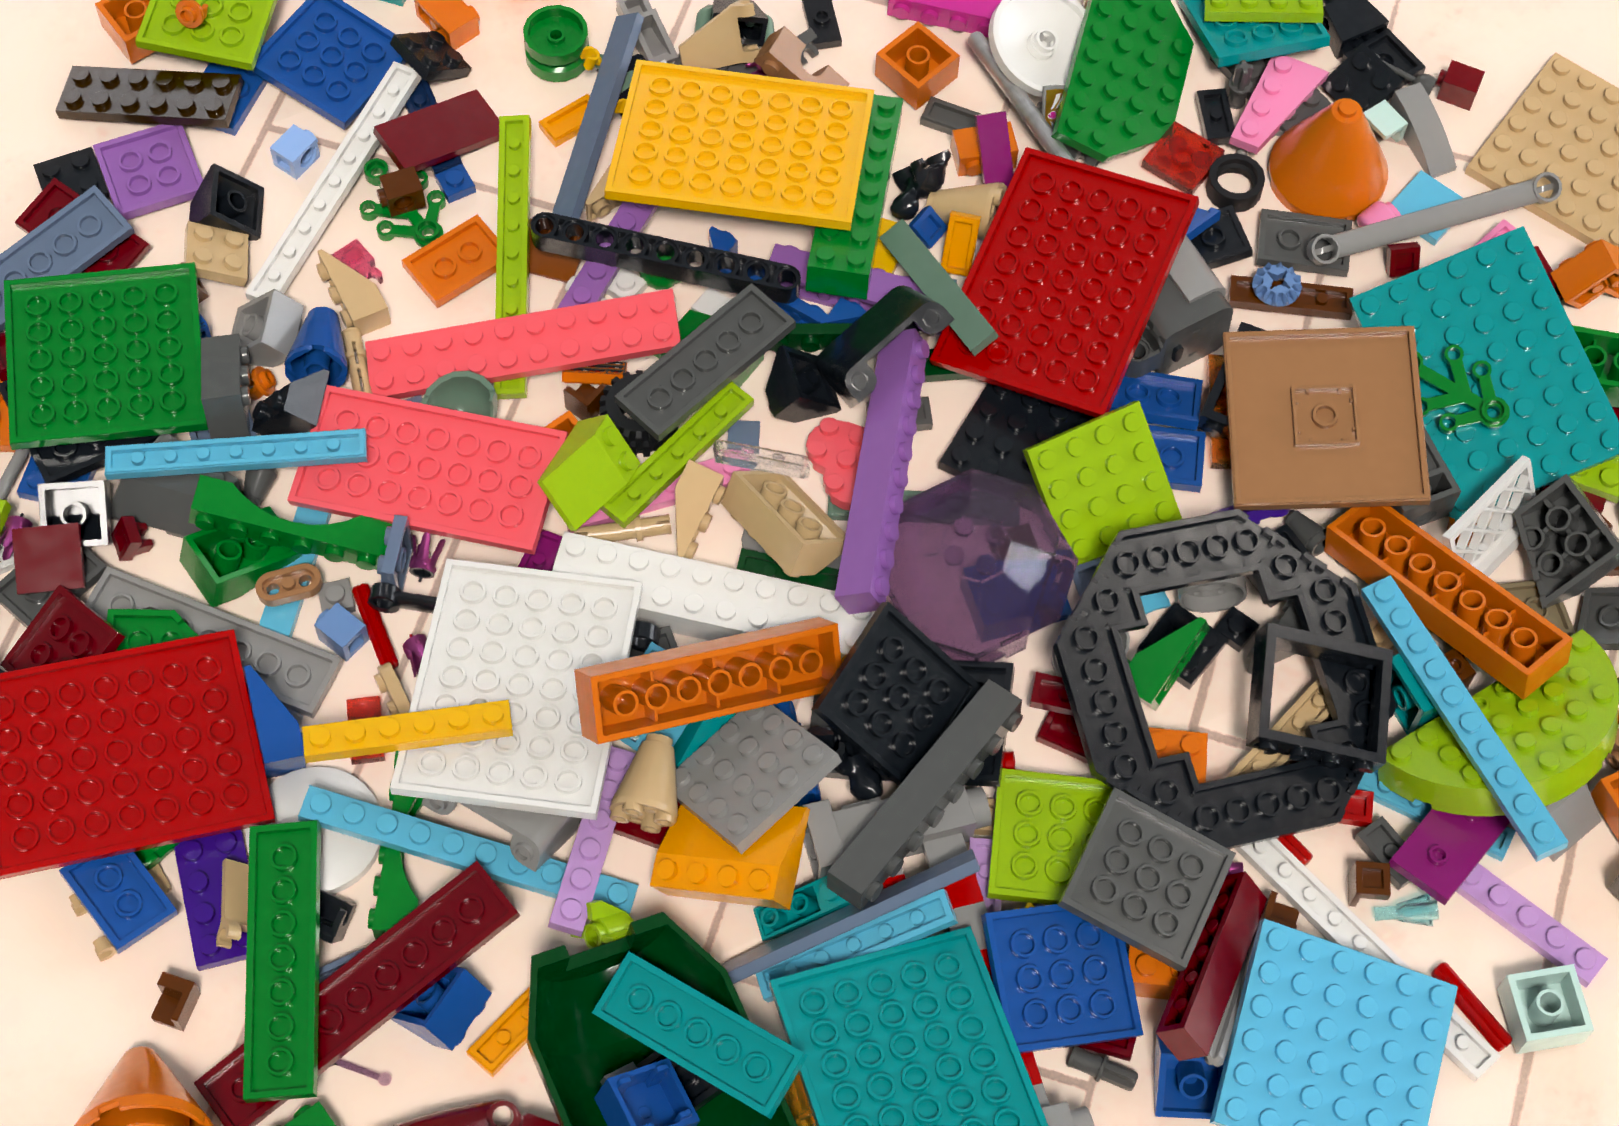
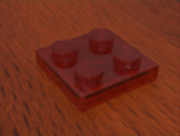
[1141,121,1225,195]

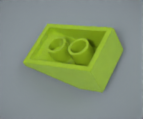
[537,414,640,531]

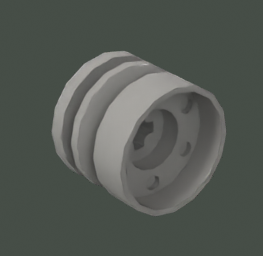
[1177,576,1247,613]

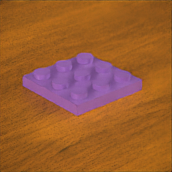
[92,124,203,220]

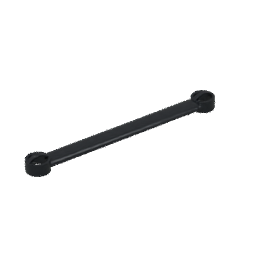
[367,582,661,652]

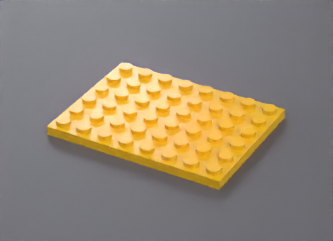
[604,59,874,231]

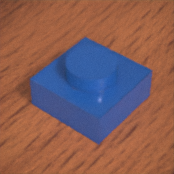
[435,164,476,204]
[909,206,948,249]

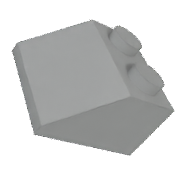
[231,289,304,368]
[1545,783,1602,862]

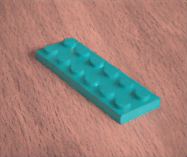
[592,951,808,1119]

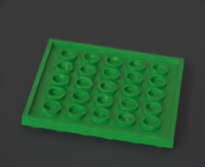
[4,262,208,450]

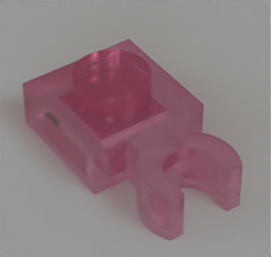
[331,239,383,284]

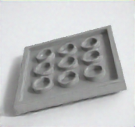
[676,705,842,854]

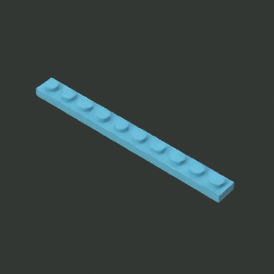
[1361,575,1569,862]
[298,785,639,915]

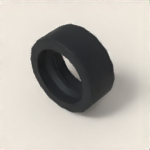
[1205,153,1265,212]

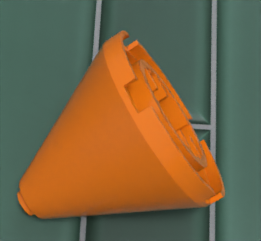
[1267,98,1388,221]
[74,1046,214,1126]

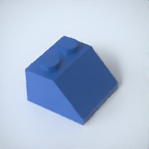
[391,967,492,1051]
[1154,1034,1226,1119]

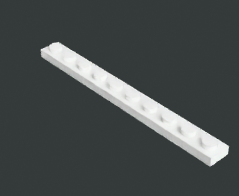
[245,61,422,301]
[1235,838,1501,1083]

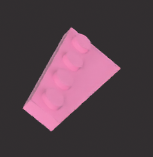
[1229,56,1329,155]

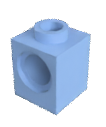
[270,124,320,180]

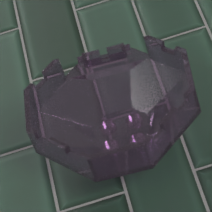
[886,468,1078,662]

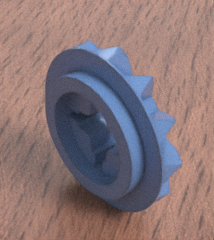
[1252,262,1302,307]

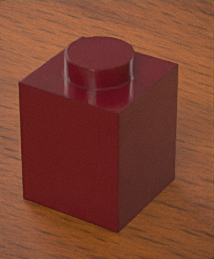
[1435,60,1485,111]

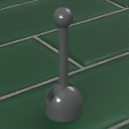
[1375,53,1438,96]

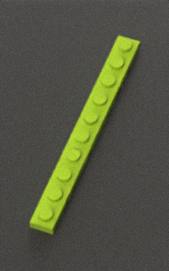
[494,115,531,400]

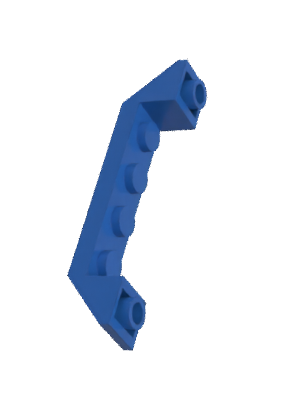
[709,226,867,323]

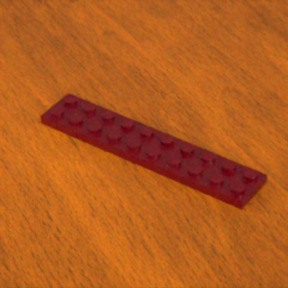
[194,861,520,1126]

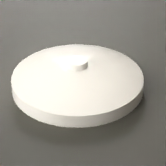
[988,0,1085,98]
[245,766,380,895]

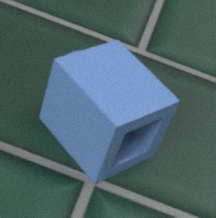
[314,603,370,662]

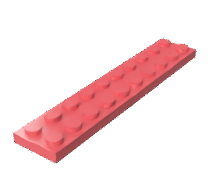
[365,288,681,399]

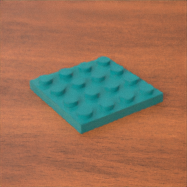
[1178,0,1331,68]

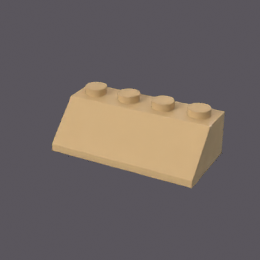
[721,470,846,577]

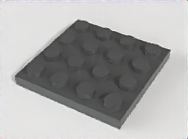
[1058,787,1236,972]

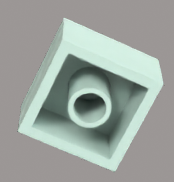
[1497,964,1594,1054]

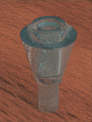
[1374,893,1439,927]

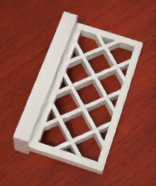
[1442,455,1536,577]

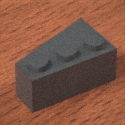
[201,333,251,439]

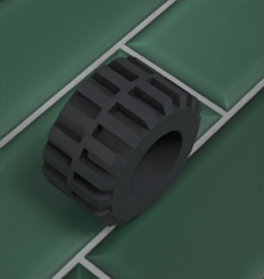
[599,370,678,457]

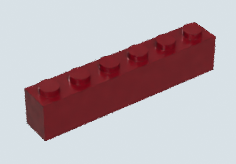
[1155,871,1268,1061]

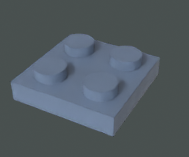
[377,515,413,592]

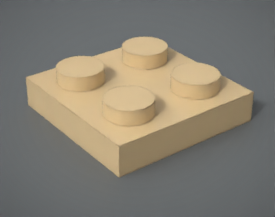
[183,221,249,287]

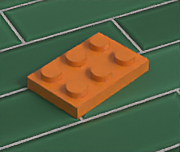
[401,214,497,308]

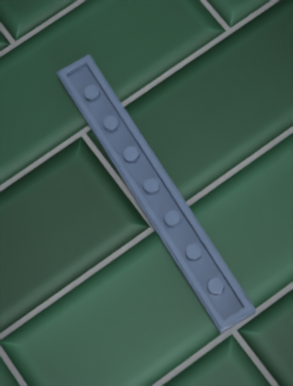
[552,12,644,219]
[721,849,980,984]

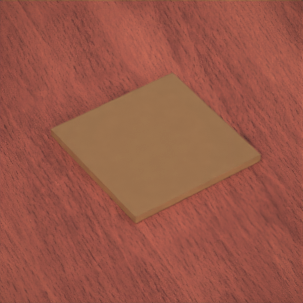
[1222,326,1431,511]

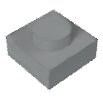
[318,578,356,613]

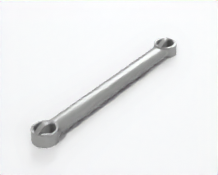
[1307,172,1562,266]

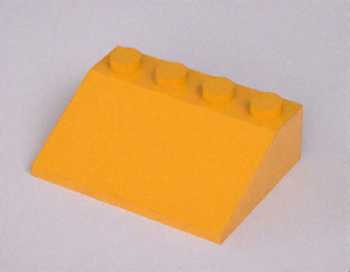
[650,805,810,910]

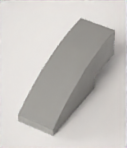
[616,0,679,63]
[1390,82,1457,178]

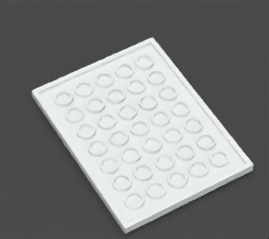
[390,558,643,820]

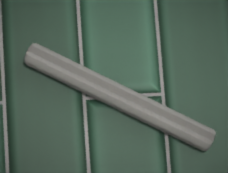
[1204,932,1256,1067]

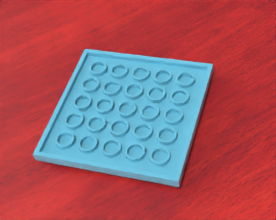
[1210,918,1458,1126]

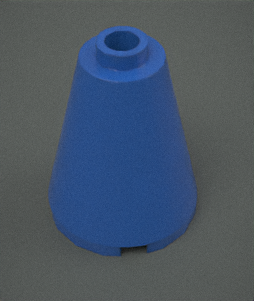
[285,307,348,387]

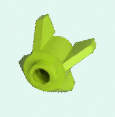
[570,900,634,949]

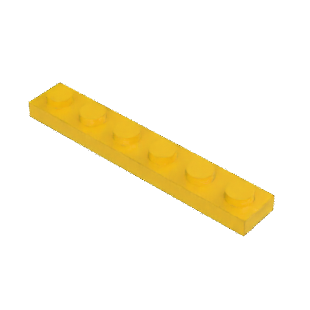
[302,700,513,763]

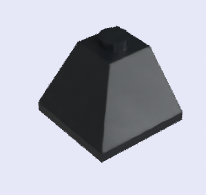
[189,163,264,241]
[765,345,842,423]

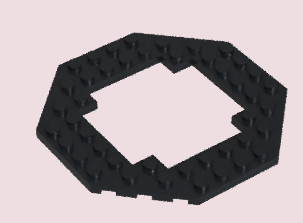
[1053,509,1397,849]

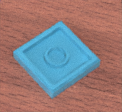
[1391,170,1463,246]

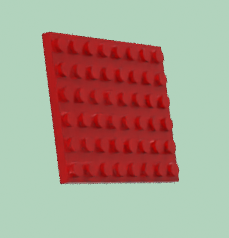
[929,147,1200,417]
[0,629,275,880]

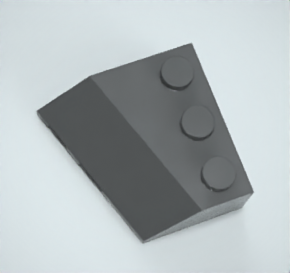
[111,434,243,538]
[1513,474,1619,609]

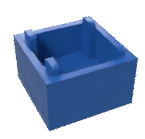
[594,1058,700,1126]

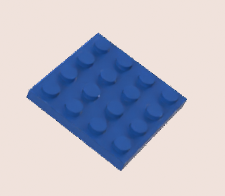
[252,0,407,130]
[981,904,1144,1054]

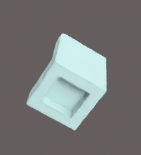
[1364,100,1408,142]

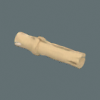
[342,327,372,394]
[574,514,672,542]

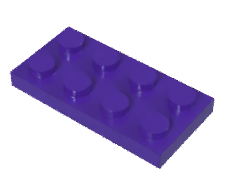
[174,829,249,971]

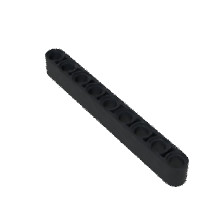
[530,212,801,304]

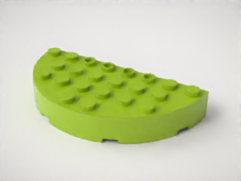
[1378,629,1619,816]

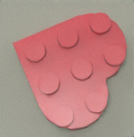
[806,417,865,511]

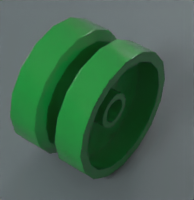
[523,5,589,82]

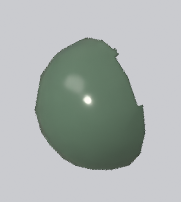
[420,371,498,418]

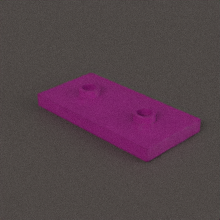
[1389,809,1510,906]

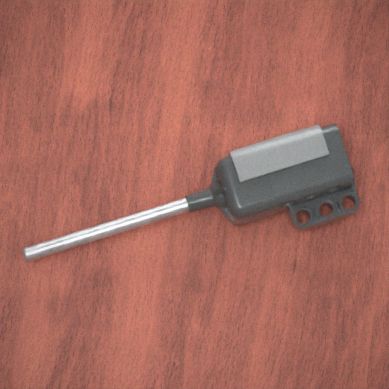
[967,31,1233,378]

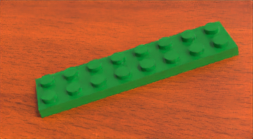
[243,820,321,1103]

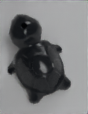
[890,149,951,220]
[807,725,884,801]

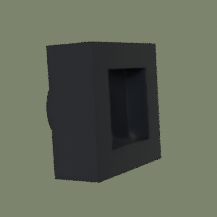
[1215,606,1260,653]

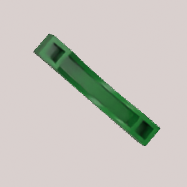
[188,474,392,570]
[368,751,423,940]

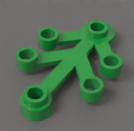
[359,158,446,247]
[1417,345,1510,434]

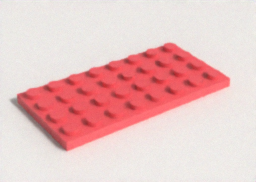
[287,385,569,555]

